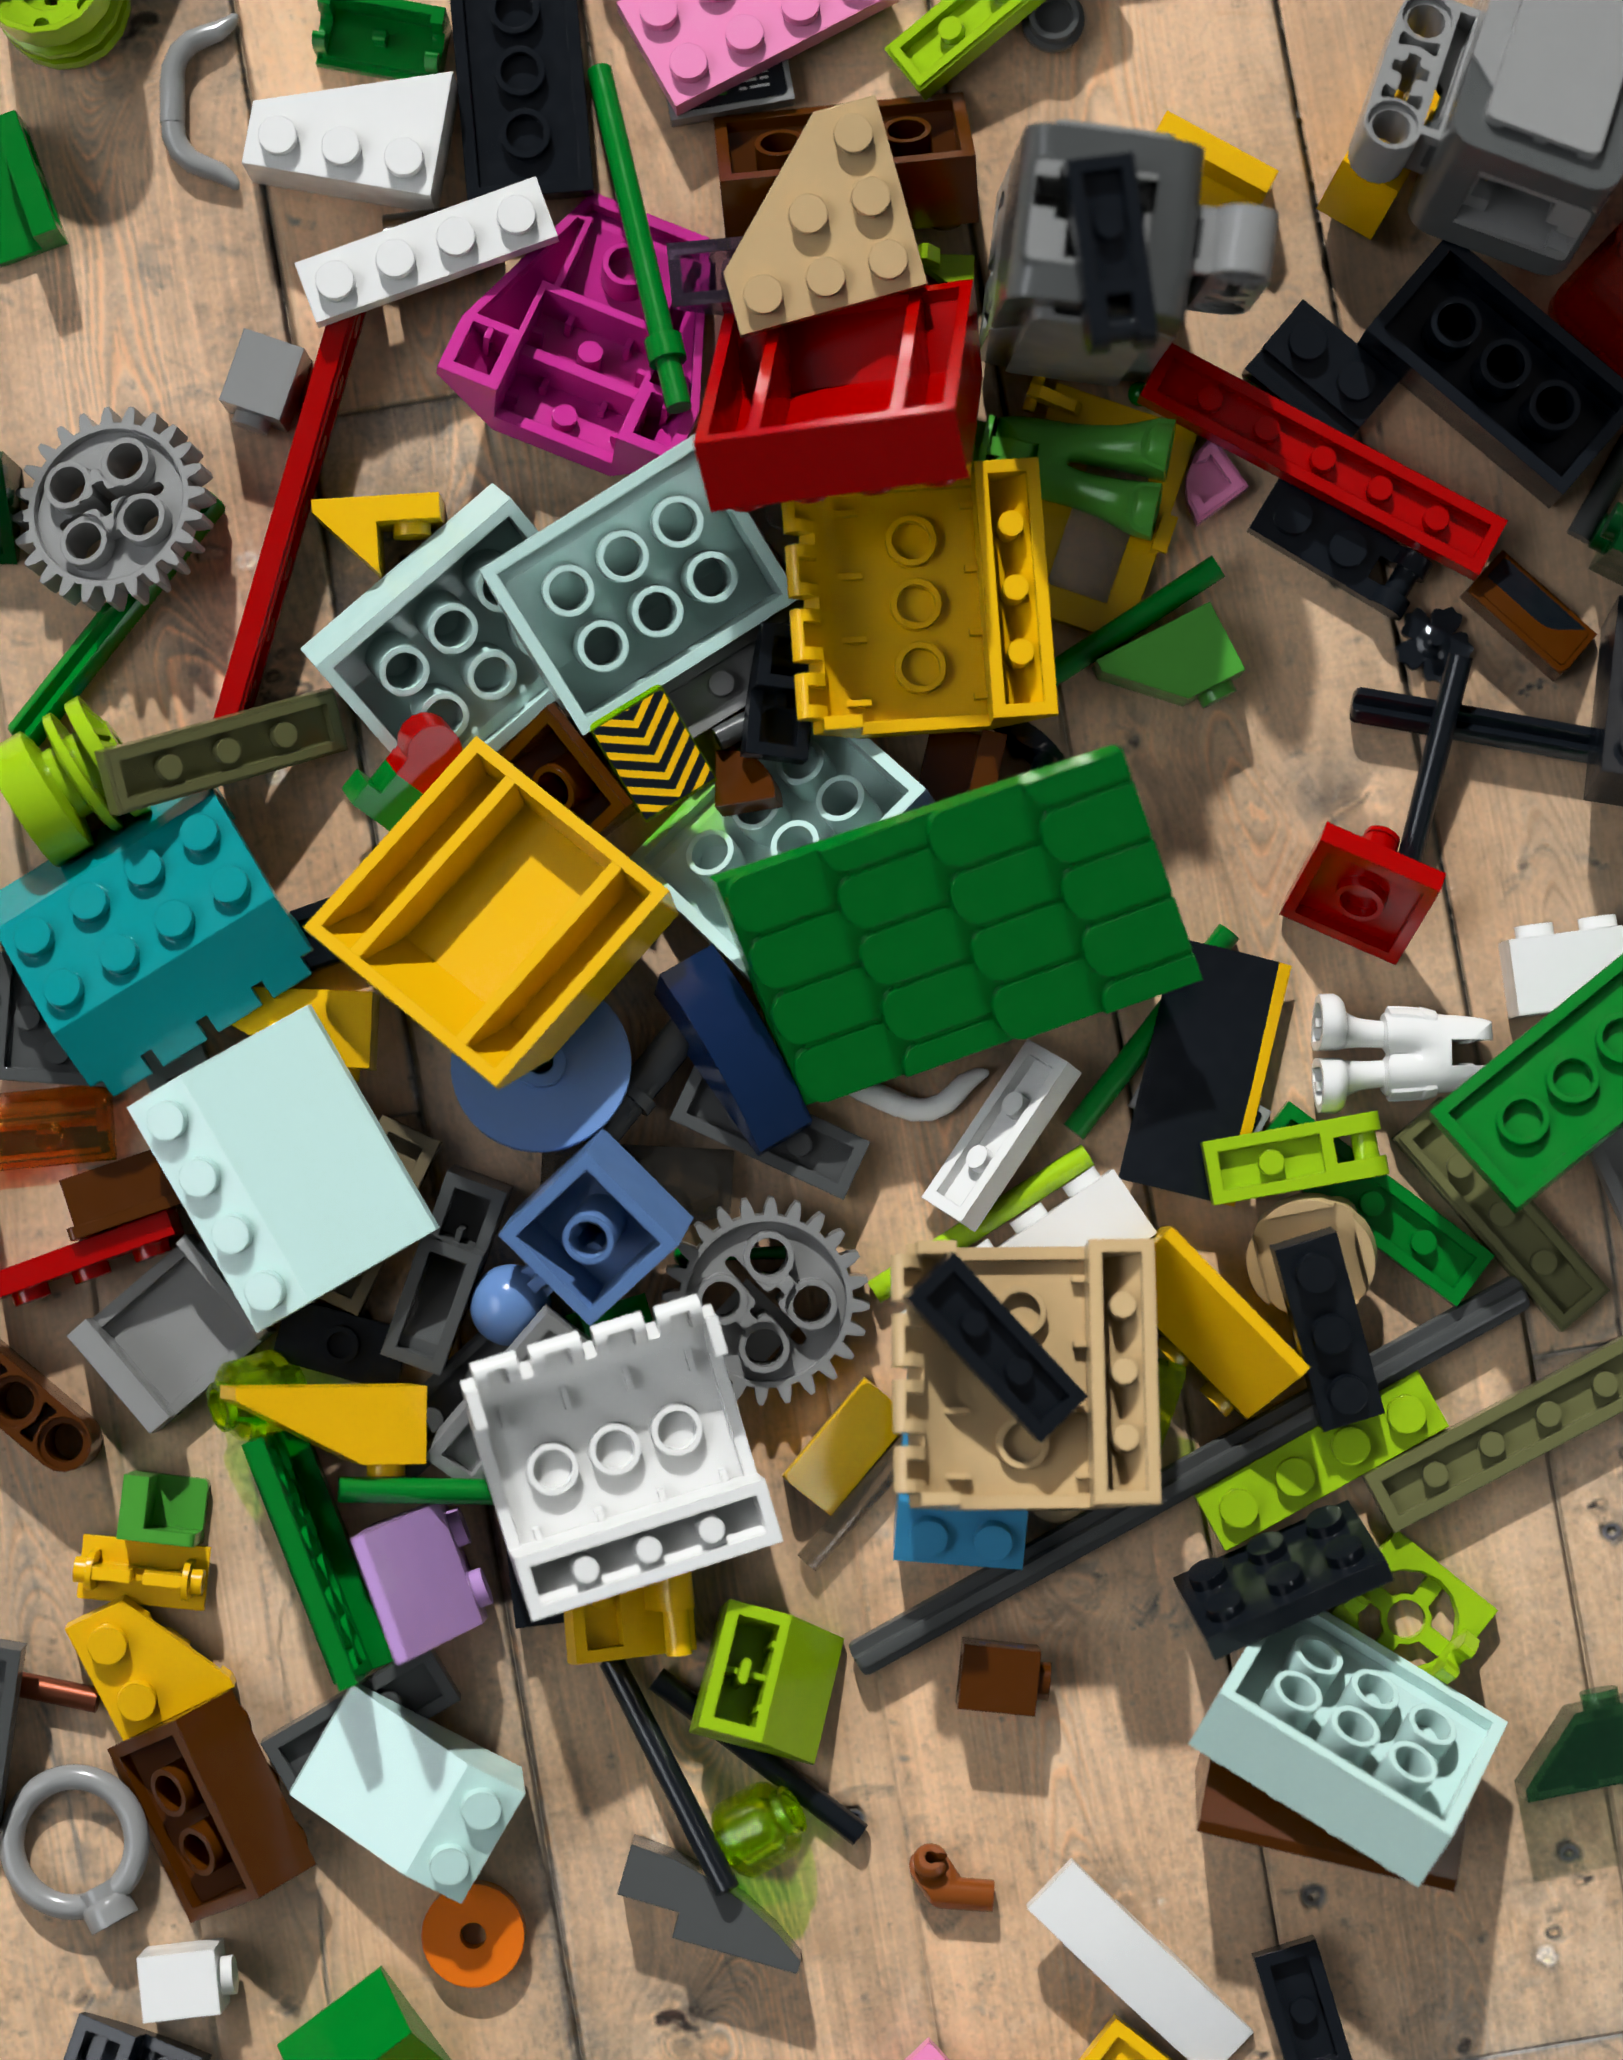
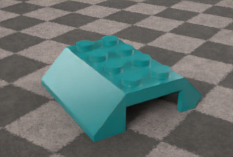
[0,787,314,1097]

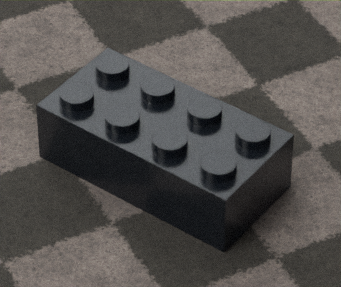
[1357,240,1623,508]

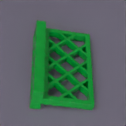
[241,1429,394,1692]

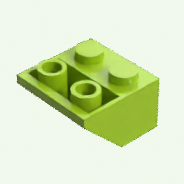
[689,1599,844,1765]

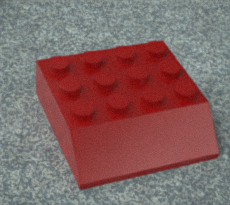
[693,279,983,512]

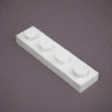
[294,176,559,328]

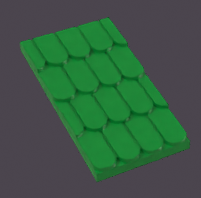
[709,744,1203,1106]

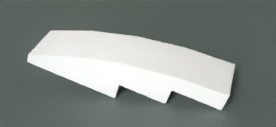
[1026,1858,1254,2060]

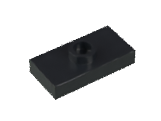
[271,1303,404,1384]

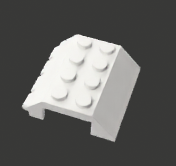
[460,1294,784,1622]

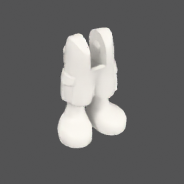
[1311,993,1493,1114]

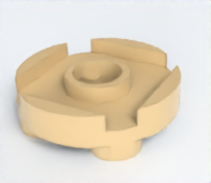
[1246,1193,1378,1317]

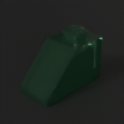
[1514,1685,1623,1803]

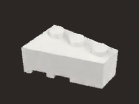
[242,71,459,211]

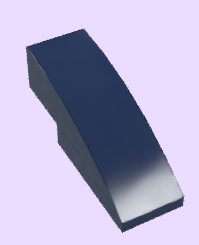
[654,944,813,1157]

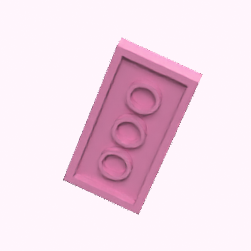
[616,0,899,116]

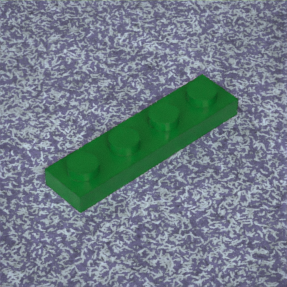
[1264,1101,1495,1307]

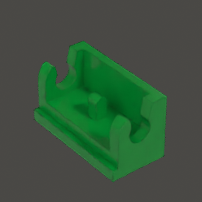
[312,0,452,80]

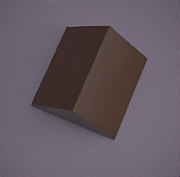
[500,702,638,838]

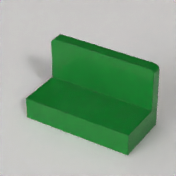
[0,110,69,267]

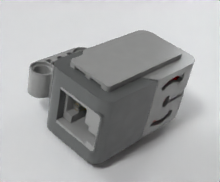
[1348,0,1623,276]
[979,119,1279,386]

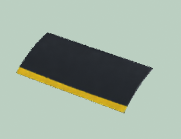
[1119,940,1292,1207]

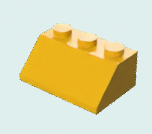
[1149,1226,1311,1419]

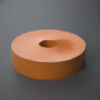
[421,1880,526,1988]

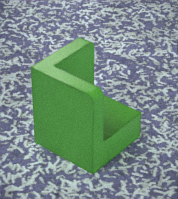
[116,1470,210,1547]

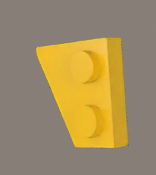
[65,1595,236,1741]

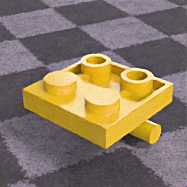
[563,1571,697,1665]

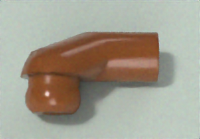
[909,1843,995,1912]

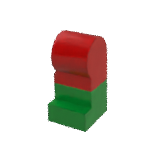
[342,712,462,831]

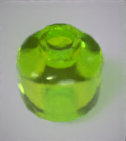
[207,1350,307,1441]
[711,1781,807,1879]

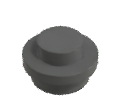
[1021,0,1085,53]

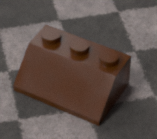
[107,1689,316,1923]

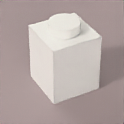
[136,1938,239,2024]

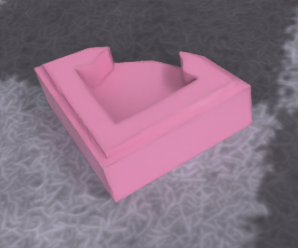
[1185,440,1249,526]

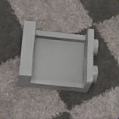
[67,1234,277,1434]

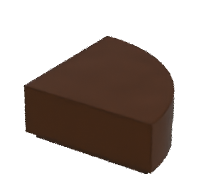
[715,749,783,817]

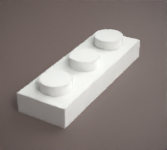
[922,1039,1082,1232]

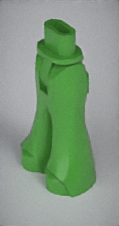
[971,415,1176,541]

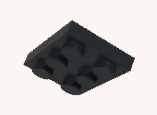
[1173,1500,1394,1660]

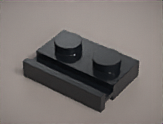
[1242,299,1400,437]

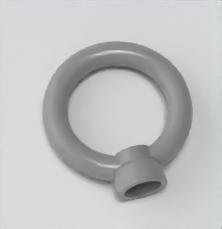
[0,1764,150,1935]

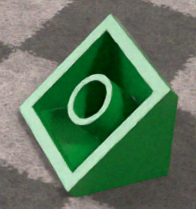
[277,1965,451,2060]

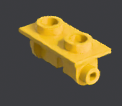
[72,1533,212,1611]

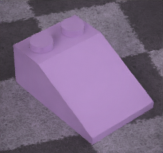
[351,1504,494,1665]

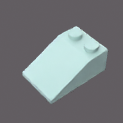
[289,1684,526,1904]

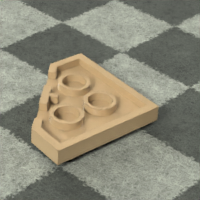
[723,95,928,338]

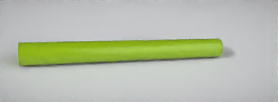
[868,1144,1095,1303]

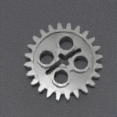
[13,406,216,612]
[662,1195,870,1406]

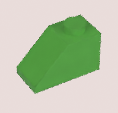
[1092,602,1245,708]

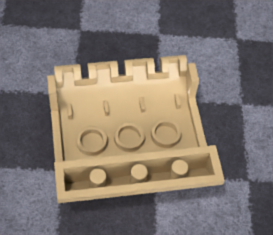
[890,1239,1162,1511]

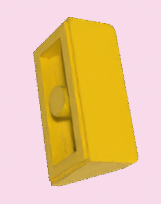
[782,1377,899,1516]

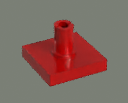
[1279,822,1446,965]

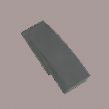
[380,1164,514,1376]
[617,1834,801,1974]

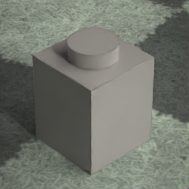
[219,328,312,435]

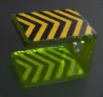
[589,685,718,823]

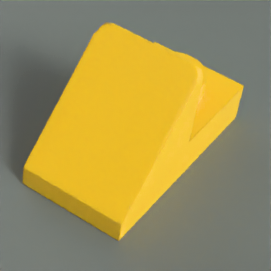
[311,492,446,578]

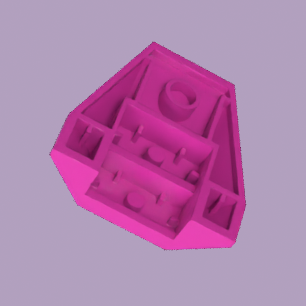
[436,193,709,476]

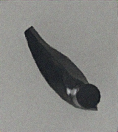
[993,722,1066,771]

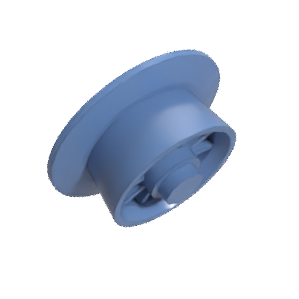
[451,1000,632,1153]

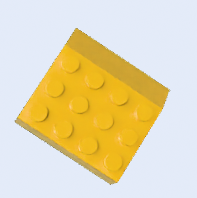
[303,736,679,1090]

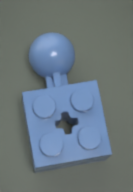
[470,1128,694,1346]

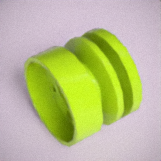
[0,0,131,70]
[0,696,151,867]

